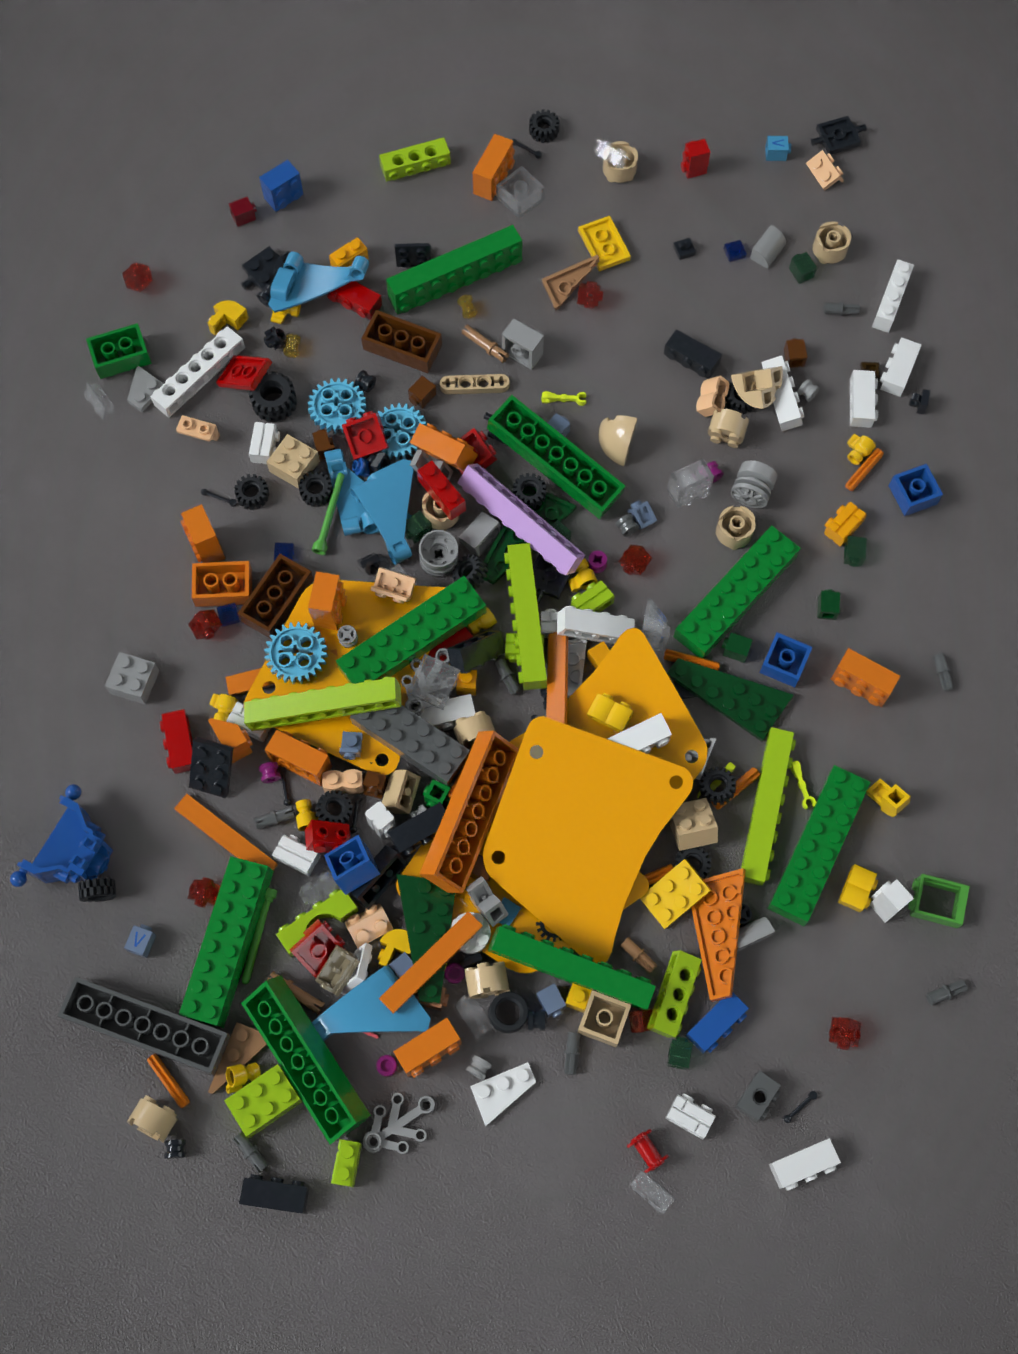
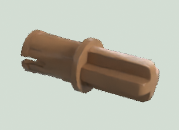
[620,937,657,973]

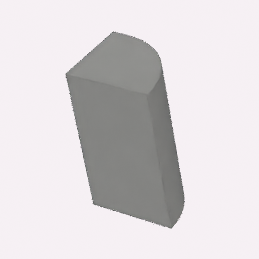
[750,225,786,269]
[459,511,501,558]
[737,917,775,952]

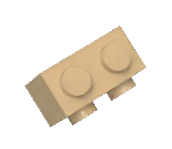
[382,770,421,814]

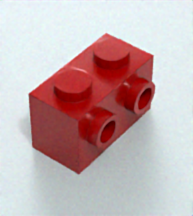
[681,138,711,179]
[305,819,350,853]

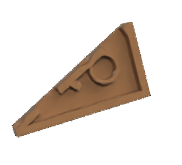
[541,255,599,311]
[208,1023,267,1094]

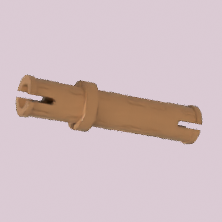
[462,324,509,363]
[267,971,325,1015]

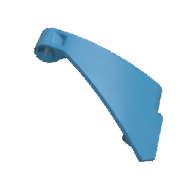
[268,252,370,313]
[324,448,412,536]
[350,459,414,565]
[312,965,431,1041]

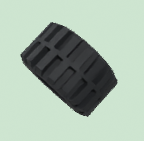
[249,372,297,422]

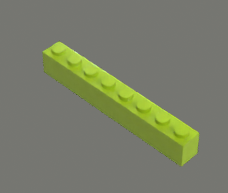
[504,543,547,690]
[244,677,402,731]
[741,727,796,886]

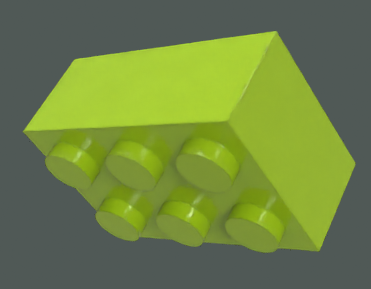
[224,1064,303,1138]

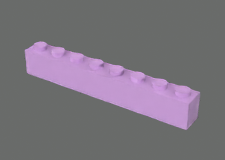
[457,463,585,575]

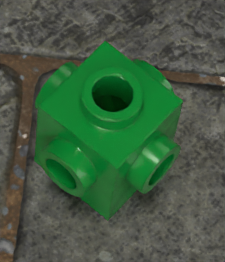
[423,780,451,808]

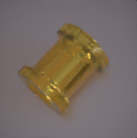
[457,295,478,319]
[283,334,301,358]

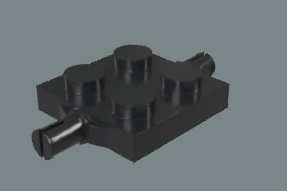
[811,116,867,155]
[241,246,290,291]
[533,553,572,604]

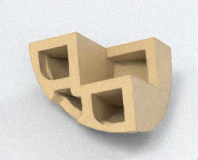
[731,366,783,409]
[599,415,637,466]

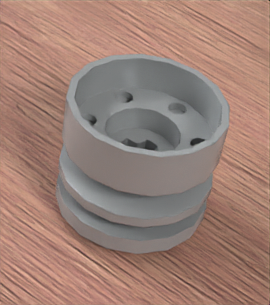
[730,460,778,508]
[419,530,458,577]

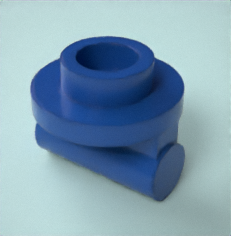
[352,457,370,478]

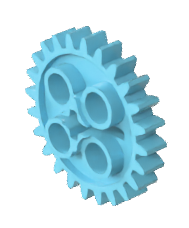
[308,378,367,434]
[377,403,427,460]
[264,622,328,684]

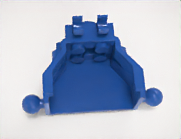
[10,784,113,887]

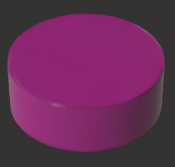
[444,963,465,984]
[376,1055,397,1077]

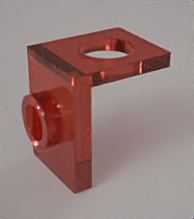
[629,1009,653,1033]

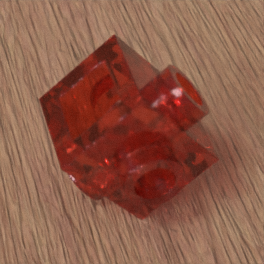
[122,262,153,292]
[577,281,604,308]
[618,545,653,575]
[188,610,222,640]
[187,877,221,908]
[829,1017,861,1050]

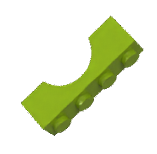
[276,889,359,958]

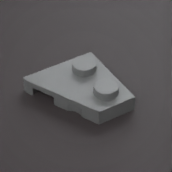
[127,366,164,412]

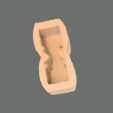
[696,375,729,417]
[322,769,364,795]

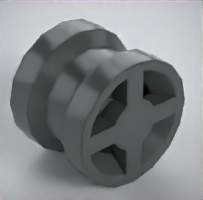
[616,514,639,537]

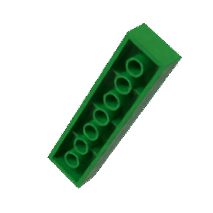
[386,225,523,315]
[487,395,625,520]
[673,525,801,658]
[336,576,487,684]
[767,765,871,927]
[179,856,274,1028]
[488,924,656,1010]
[241,975,371,1145]

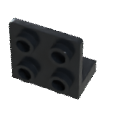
[394,243,431,268]

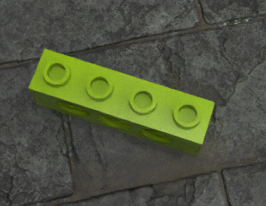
[379,137,451,182]
[647,950,702,1038]

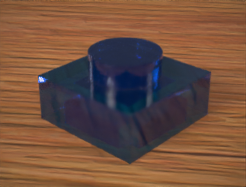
[723,240,747,262]
[274,543,294,561]
[216,603,240,627]

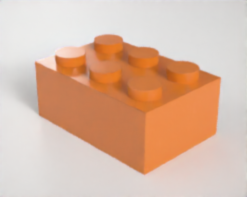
[472,134,515,201]
[410,423,478,472]
[180,504,226,563]
[192,561,252,607]
[308,571,347,631]
[830,648,900,707]
[265,730,332,786]
[393,1018,461,1078]

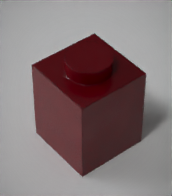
[228,196,257,227]

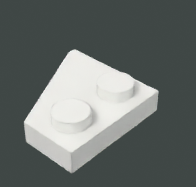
[341,943,373,995]

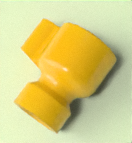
[271,304,301,324]
[847,434,876,465]
[568,558,598,593]
[467,607,497,636]
[209,693,238,722]
[295,799,319,831]
[226,1062,261,1094]

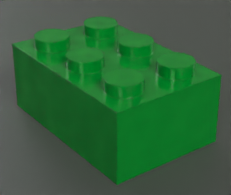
[86,323,152,379]

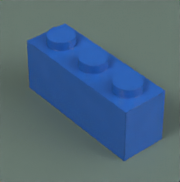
[685,992,749,1054]

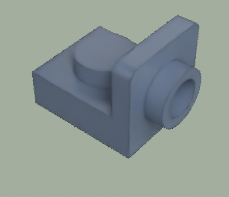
[627,500,657,529]
[339,731,363,760]

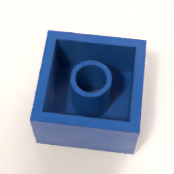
[259,159,304,212]
[888,464,943,517]
[759,632,812,688]
[324,835,380,895]

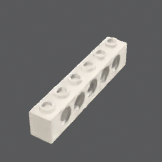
[150,326,245,418]

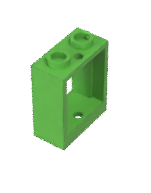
[908,874,970,929]

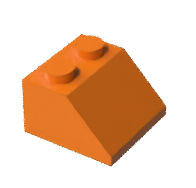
[208,718,253,764]

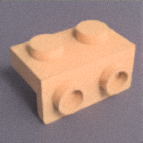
[806,150,844,190]
[176,415,220,442]
[371,567,416,603]
[344,904,393,948]

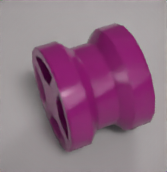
[701,461,724,484]
[588,551,607,573]
[259,762,281,783]

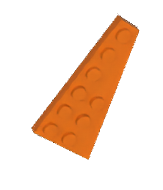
[691,868,746,1002]

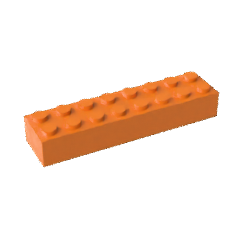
[419,730,519,893]

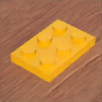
[578,215,631,271]
[640,859,712,929]

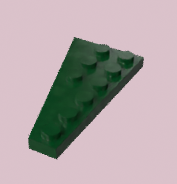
[483,486,576,585]
[667,658,794,741]
[397,874,456,1004]

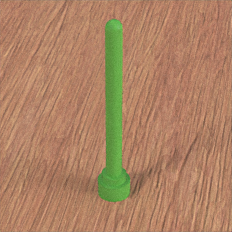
[312,472,344,555]
[242,888,278,984]

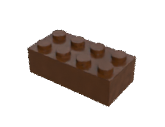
[361,310,442,374]
[237,554,314,640]

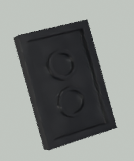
[189,737,234,798]

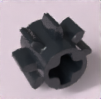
[264,326,286,350]

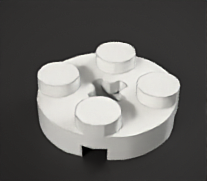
[451,912,491,954]

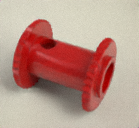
[627,1129,669,1173]

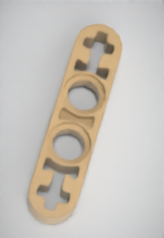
[440,374,510,394]

